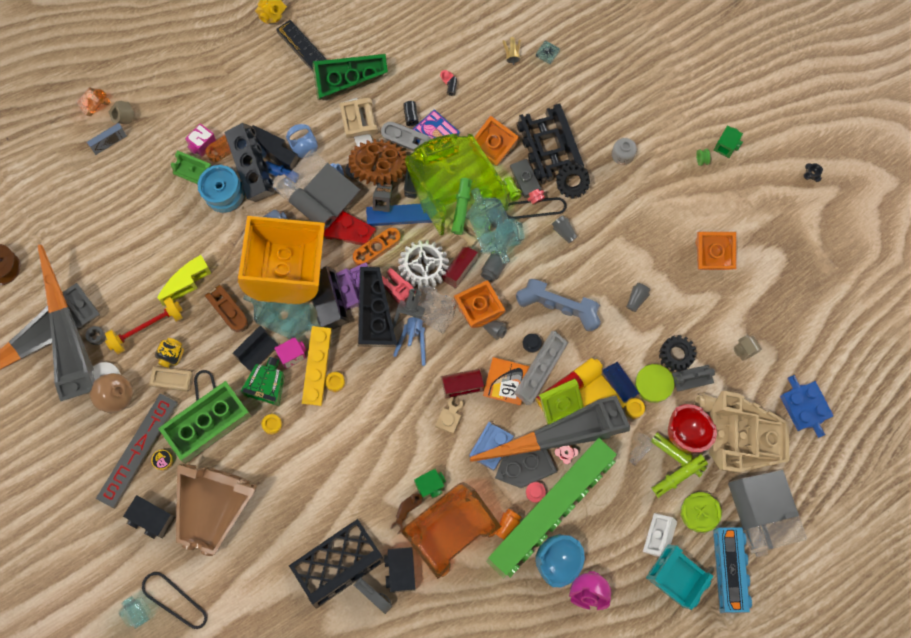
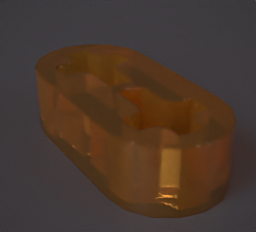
[206,135,232,162]

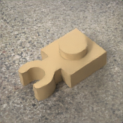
[435,397,463,435]

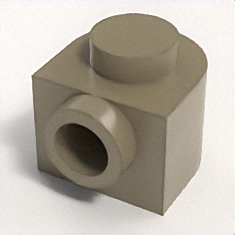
[108,101,134,124]
[734,335,762,361]

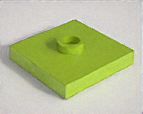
[539,379,584,425]

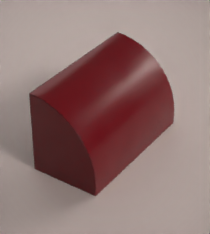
[441,247,478,289]
[441,369,484,399]

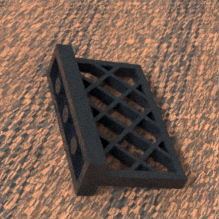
[289,519,384,609]

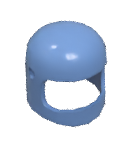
[286,124,318,158]

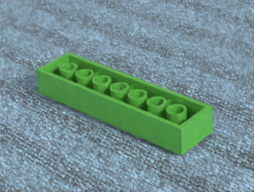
[486,438,617,579]

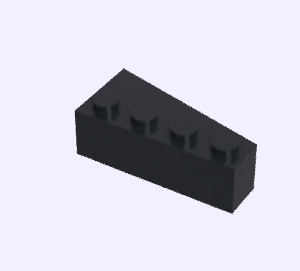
[357,267,397,347]

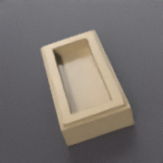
[149,367,193,392]

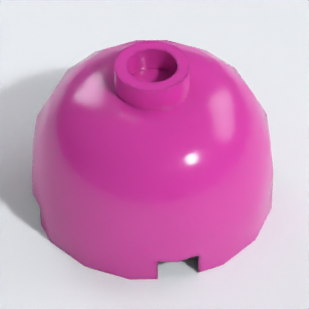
[569,571,611,610]

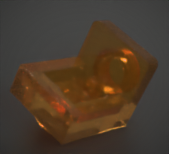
[77,87,111,117]

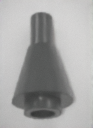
[483,321,507,340]

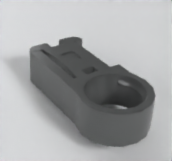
[354,577,392,614]

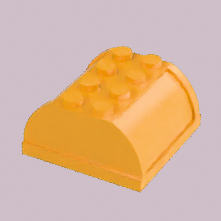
[238,216,325,304]

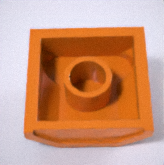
[468,116,520,166]
[695,232,736,270]
[454,280,506,328]

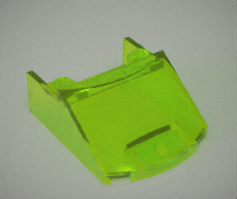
[405,134,510,236]

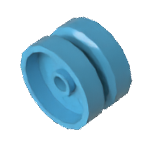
[198,165,245,213]

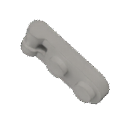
[381,122,431,155]

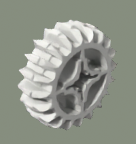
[398,240,449,290]

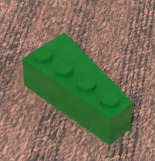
[312,54,388,99]

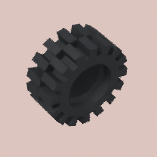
[556,162,590,199]
[659,335,697,372]

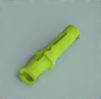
[650,432,707,478]
[651,454,708,498]

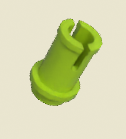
[501,177,521,201]

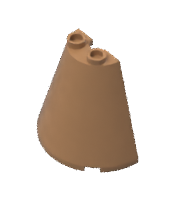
[176,464,257,556]

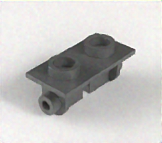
[672,365,715,392]

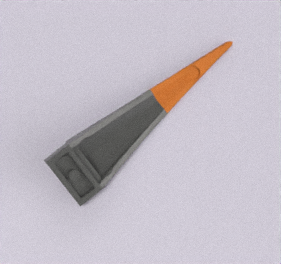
[38,245,95,402]
[0,283,100,370]
[470,396,630,462]

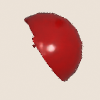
[668,404,717,454]

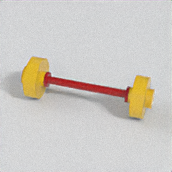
[105,297,183,355]

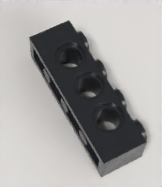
[224,123,275,202]

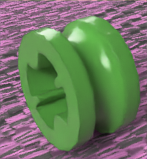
[696,148,710,166]

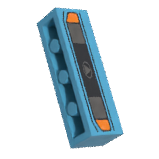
[713,528,752,613]

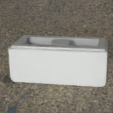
[643,513,677,557]

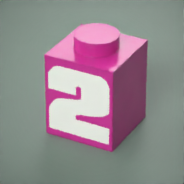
[185,123,217,157]
[274,337,307,369]

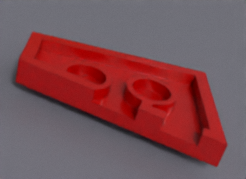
[324,211,376,245]

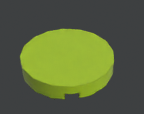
[635,364,674,403]
[680,492,722,533]

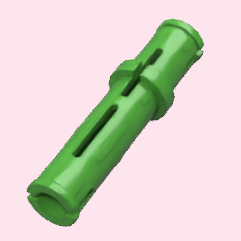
[451,178,472,235]

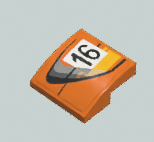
[483,357,530,406]

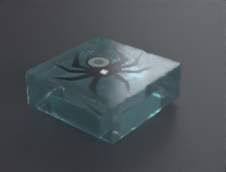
[536,40,560,65]

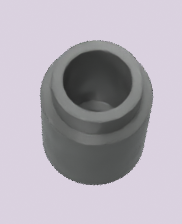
[481,253,507,282]

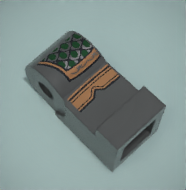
[373,181,393,212]

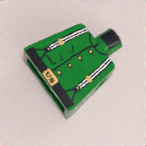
[241,357,285,406]

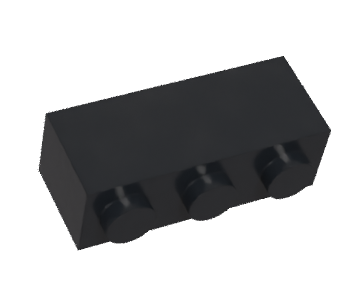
[312,266,350,330]

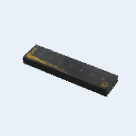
[276,20,327,72]

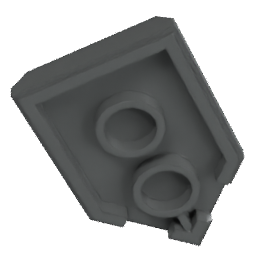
[495,449,557,488]

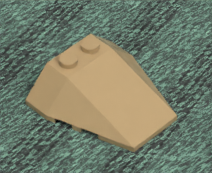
[709,391,789,473]

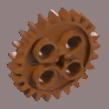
[349,139,408,186]

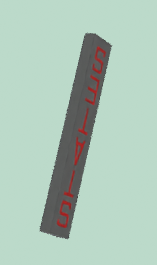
[96,394,178,509]

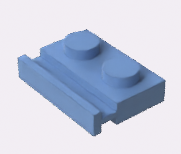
[469,422,513,471]

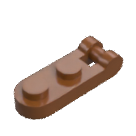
[204,284,248,332]

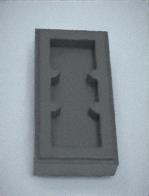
[510,159,542,198]

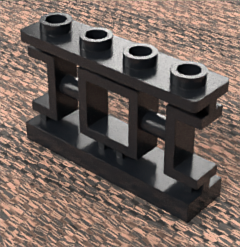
[516,103,584,185]

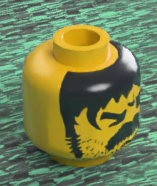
[155,338,184,368]

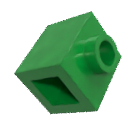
[713,125,743,158]
[414,469,446,500]

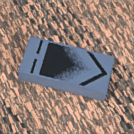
[87,123,127,155]

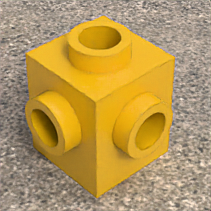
[255,0,287,24]

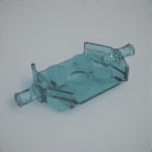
[465,188,516,264]
[243,294,318,339]

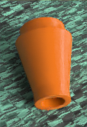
[495,508,522,540]

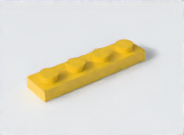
[301,326,332,406]

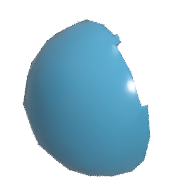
[535,534,585,587]

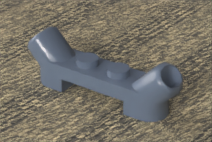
[516,279,601,331]

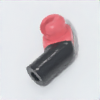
[440,70,457,96]

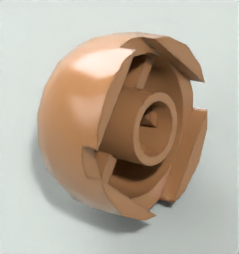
[90,373,133,413]

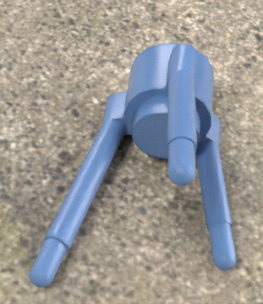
[393,317,426,366]

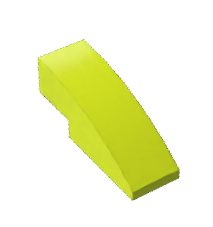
[157,255,212,306]

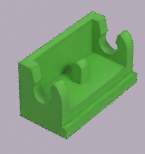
[171,150,211,185]

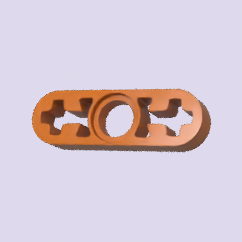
[353,228,400,266]

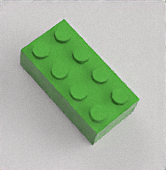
[158,381,251,464]

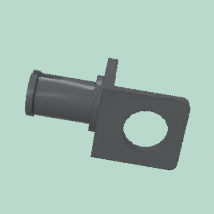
[393,289,425,328]

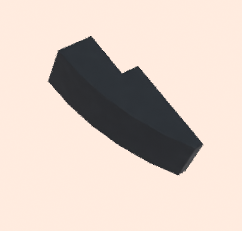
[252,125,299,171]

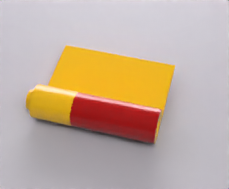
[535,358,627,446]

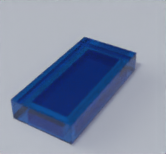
[602,362,640,403]

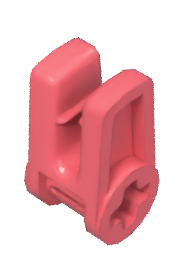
[382,268,416,304]

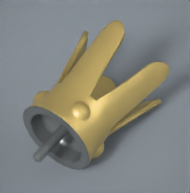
[503,37,521,65]

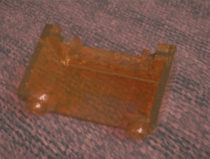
[401,482,502,579]

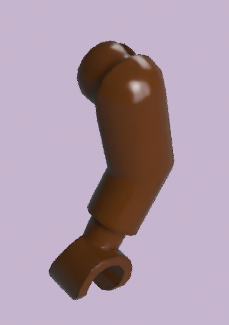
[390,493,423,535]

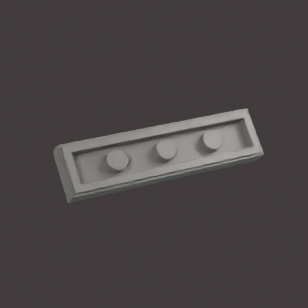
[514,331,568,405]

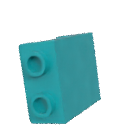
[646,544,713,610]

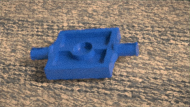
[780,375,834,438]

